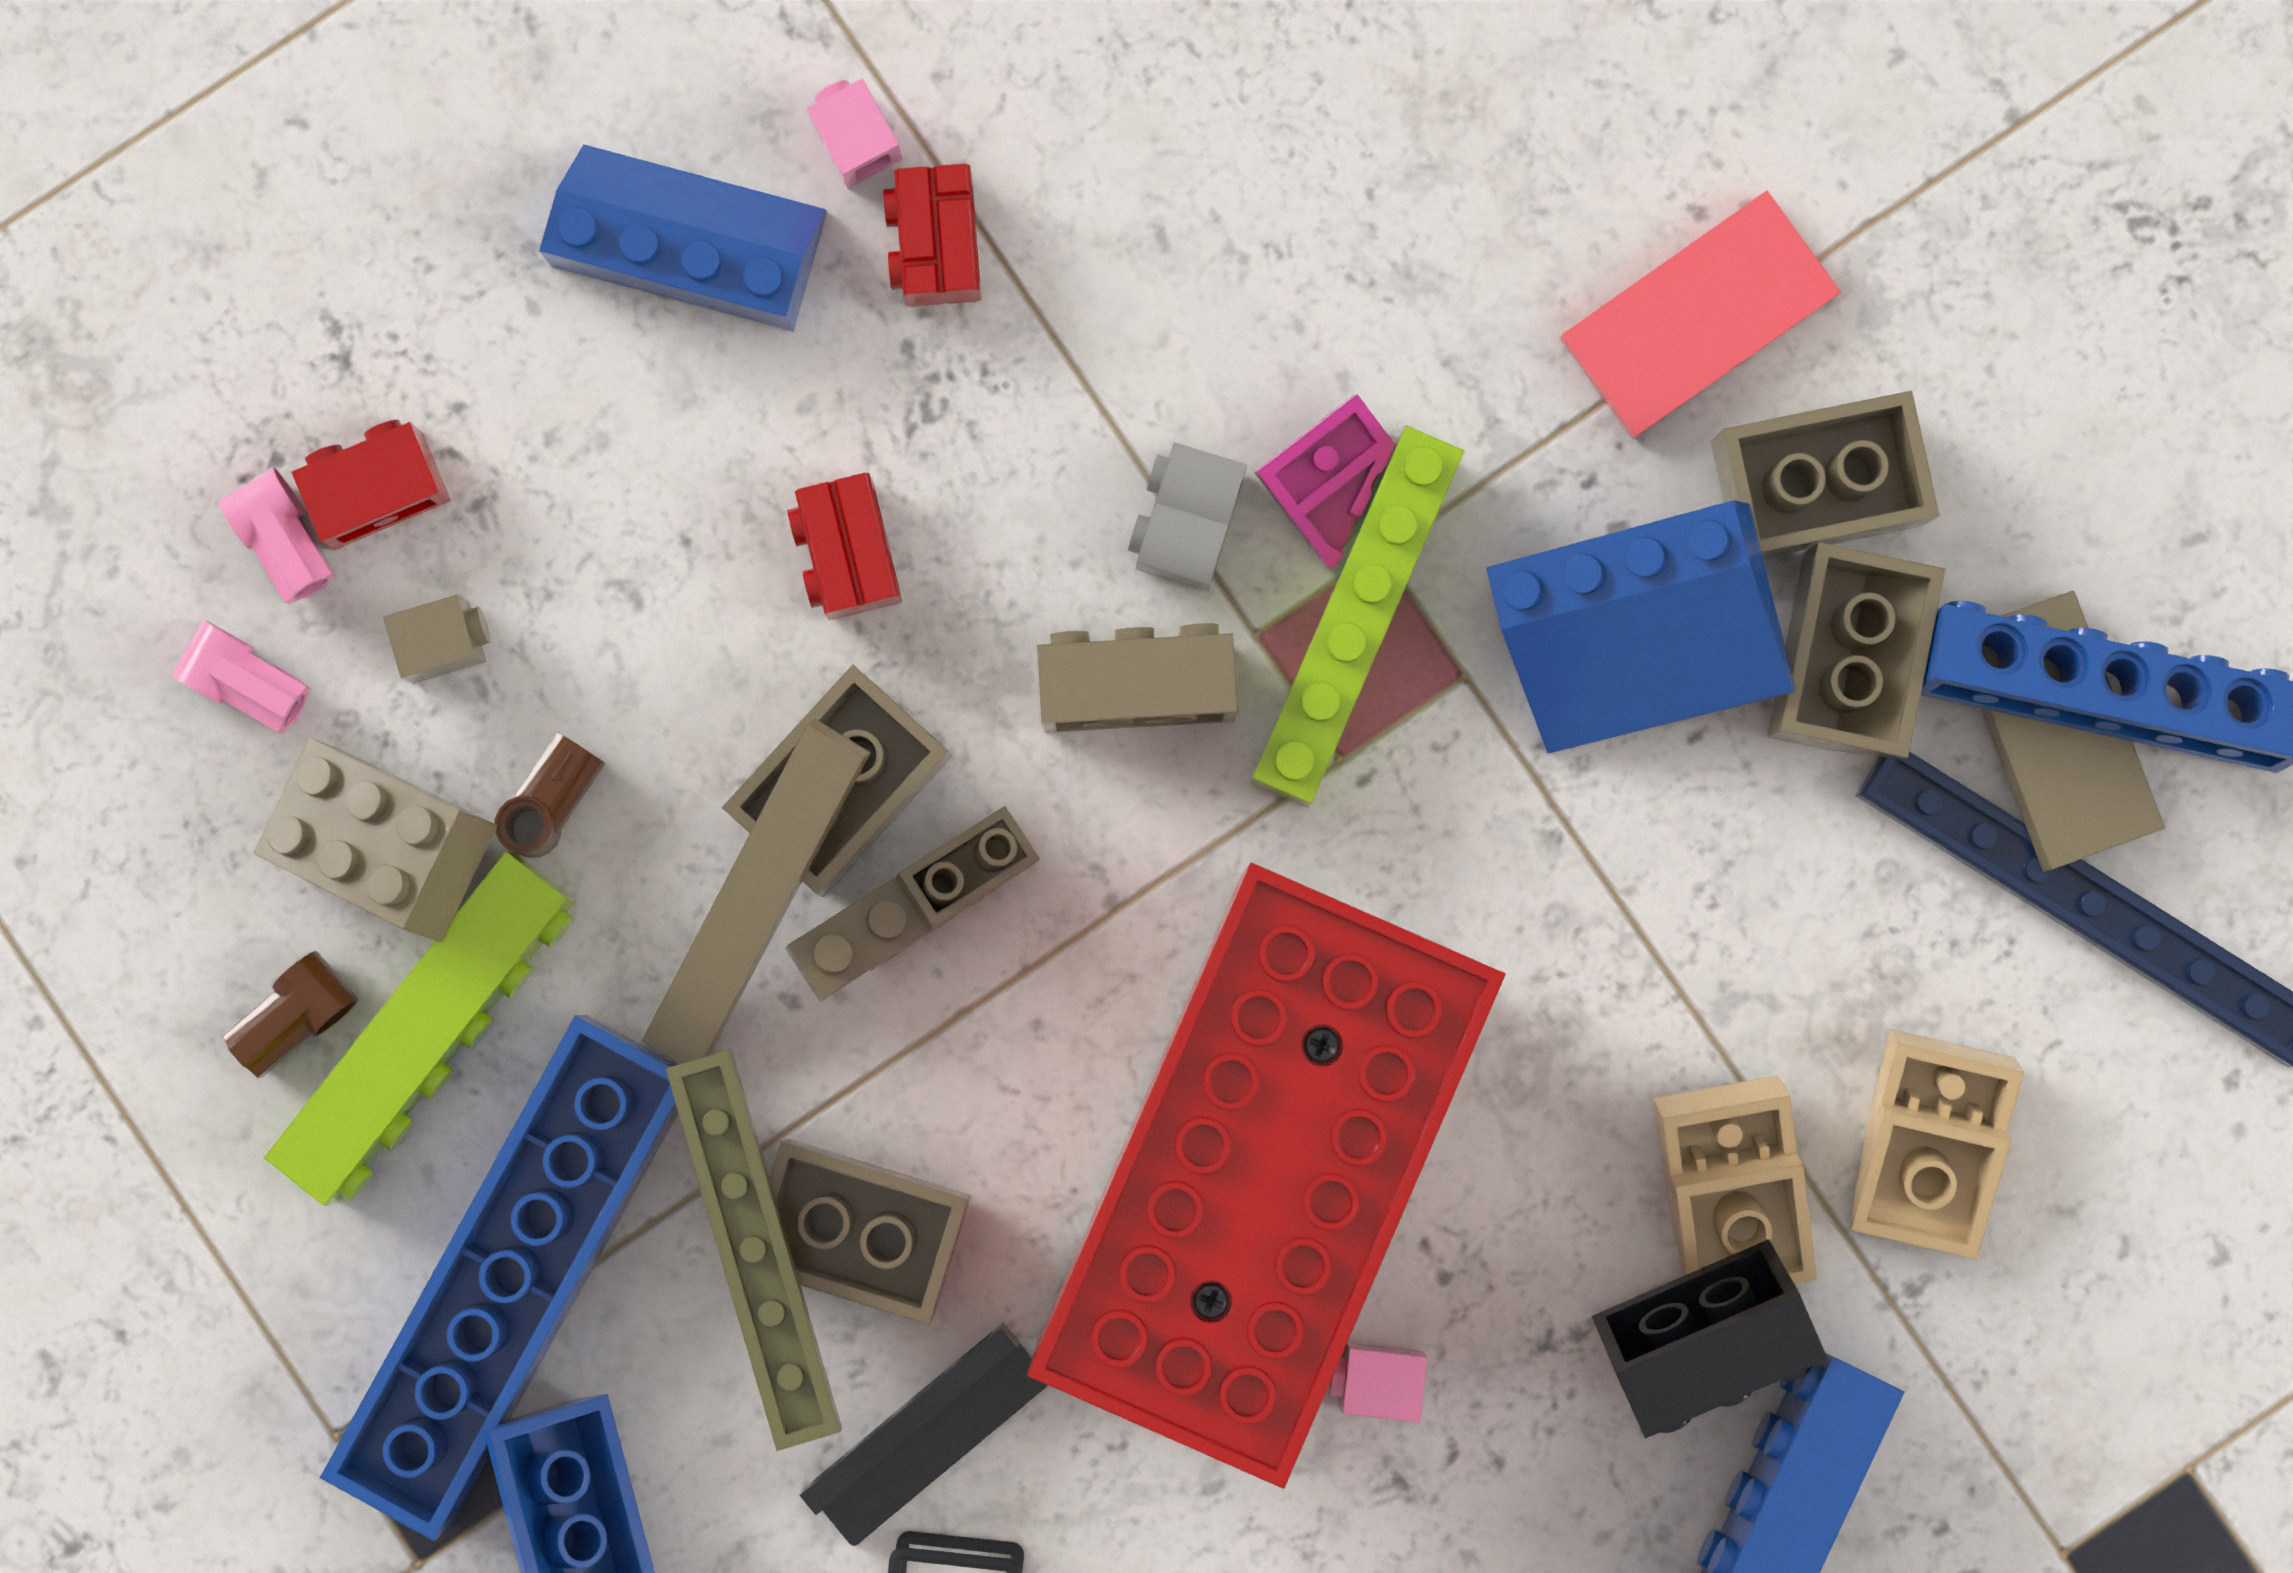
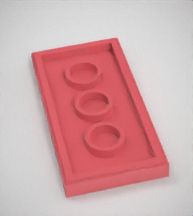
[1560,190,1841,440]

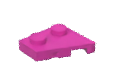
[1254,394,1395,569]

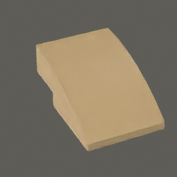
[1849,1029,2024,1260]
[1652,1075,1817,1284]

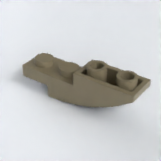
[785,806,1040,1002]

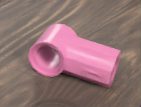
[218,468,336,604]
[171,620,311,734]

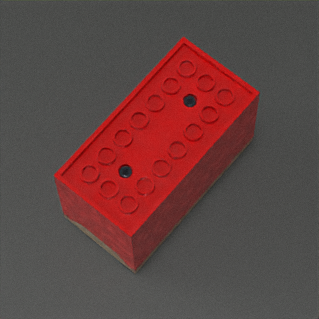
[1027,862,1506,1489]

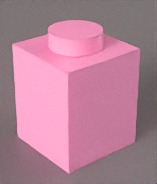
[807,78,903,189]
[1329,1343,1427,1423]

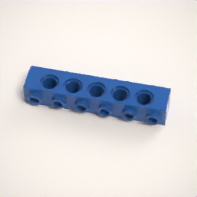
[1921,601,2293,773]

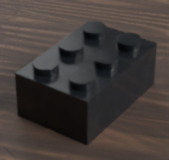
[1591,1239,1828,1439]

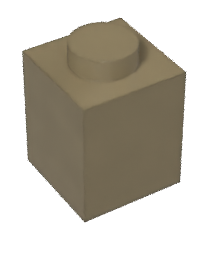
[383,595,490,684]

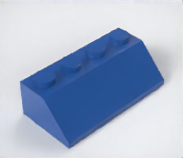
[539,144,827,332]
[484,1394,655,1573]

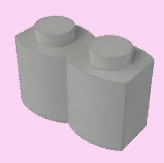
[1128,442,1247,592]

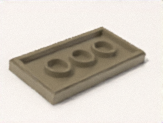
[1981,590,2165,872]

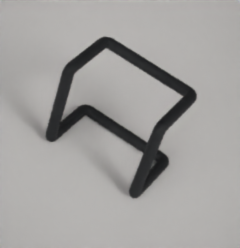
[888,1531,1024,1573]

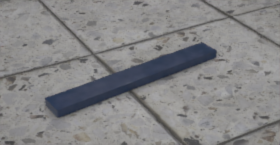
[1855,751,2293,1067]

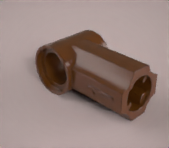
[494,732,606,858]
[222,951,359,1078]

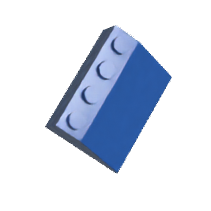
[1486,500,1796,754]

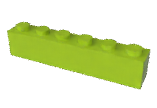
[1250,425,1465,808]
[264,851,576,1206]

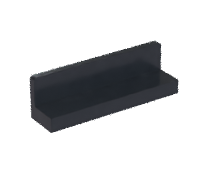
[799,1322,1048,1546]

